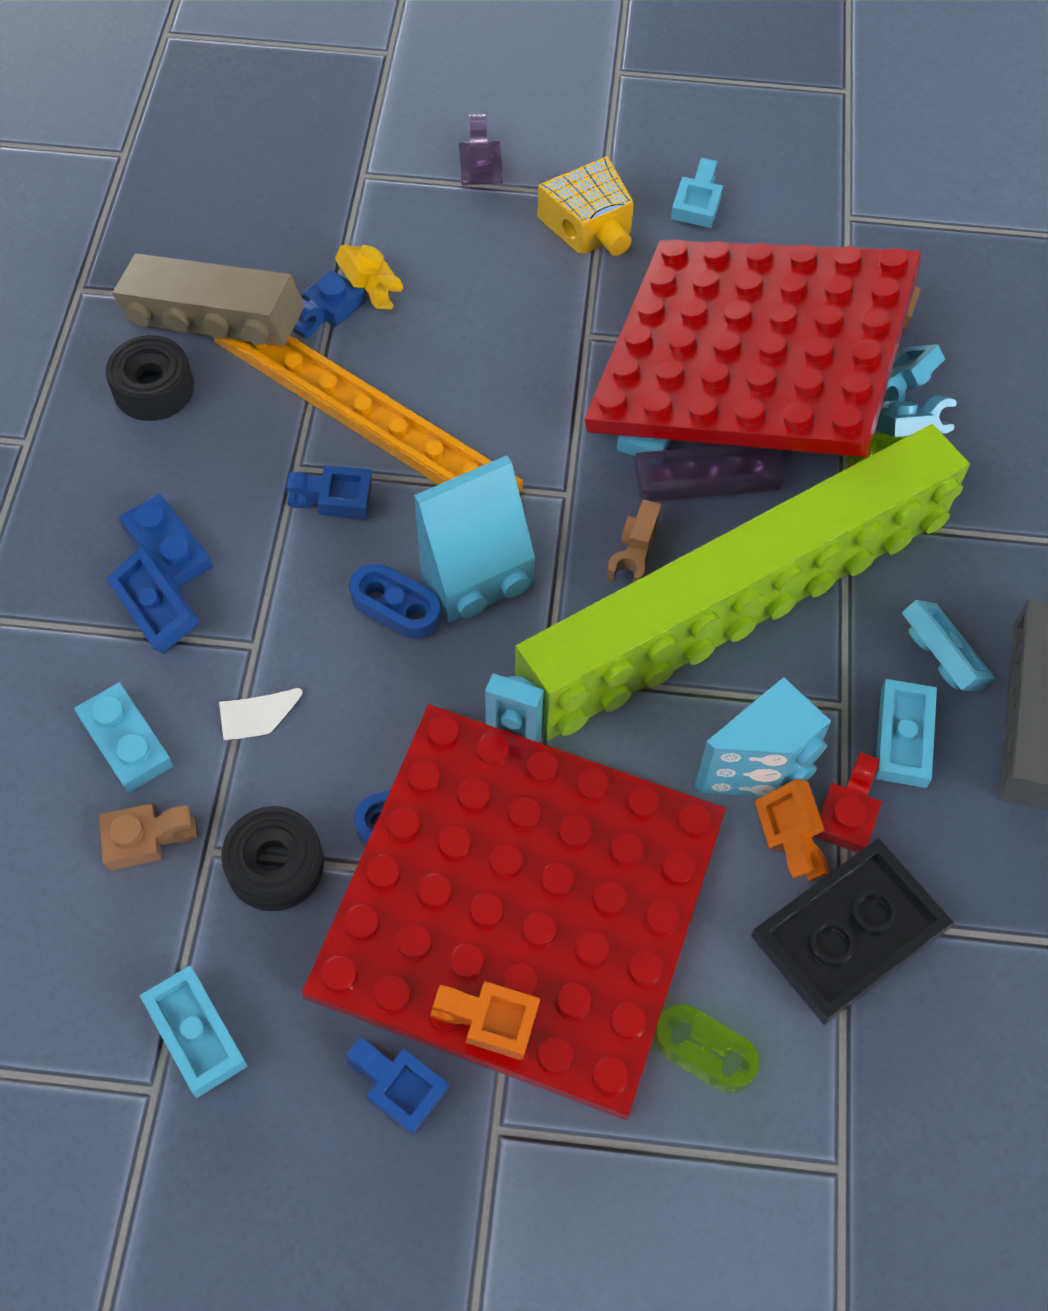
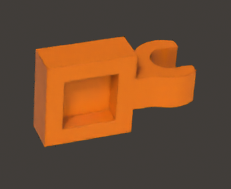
[754,779,829,882]
[431,981,540,1061]

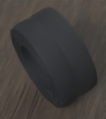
[106,335,194,421]
[221,806,324,911]

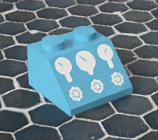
[695,677,831,797]

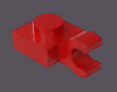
[814,752,882,853]

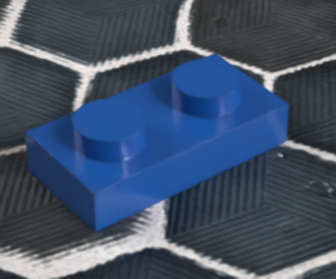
[118,493,213,588]
[106,546,201,654]

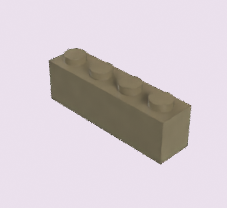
[112,253,305,347]

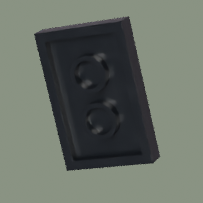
[751,838,954,1025]

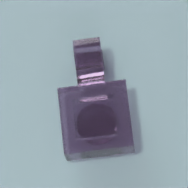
[459,114,503,186]

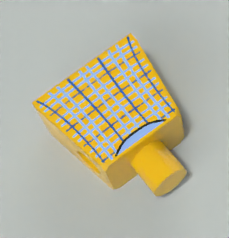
[537,156,634,256]

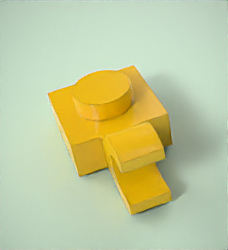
[335,245,403,310]

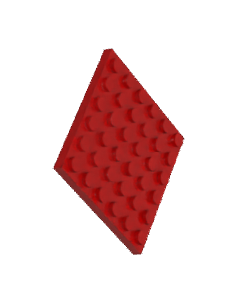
[584,239,921,457]
[302,704,726,1120]

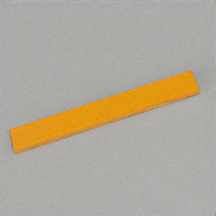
[213,335,523,493]

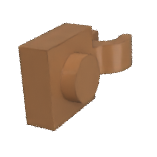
[607,499,661,582]
[99,803,198,871]

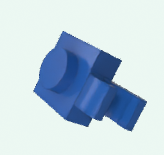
[293,270,365,338]
[286,465,372,519]
[345,1037,449,1137]

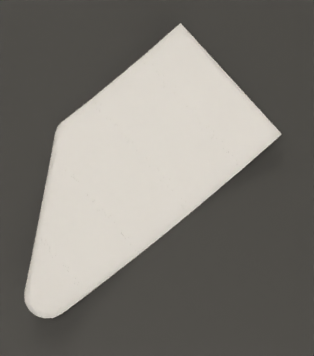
[219,688,303,740]

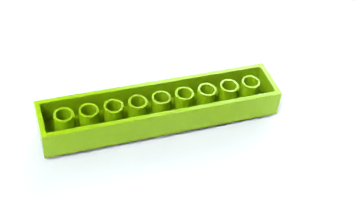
[515,423,970,741]

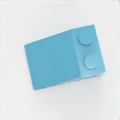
[414,455,535,623]

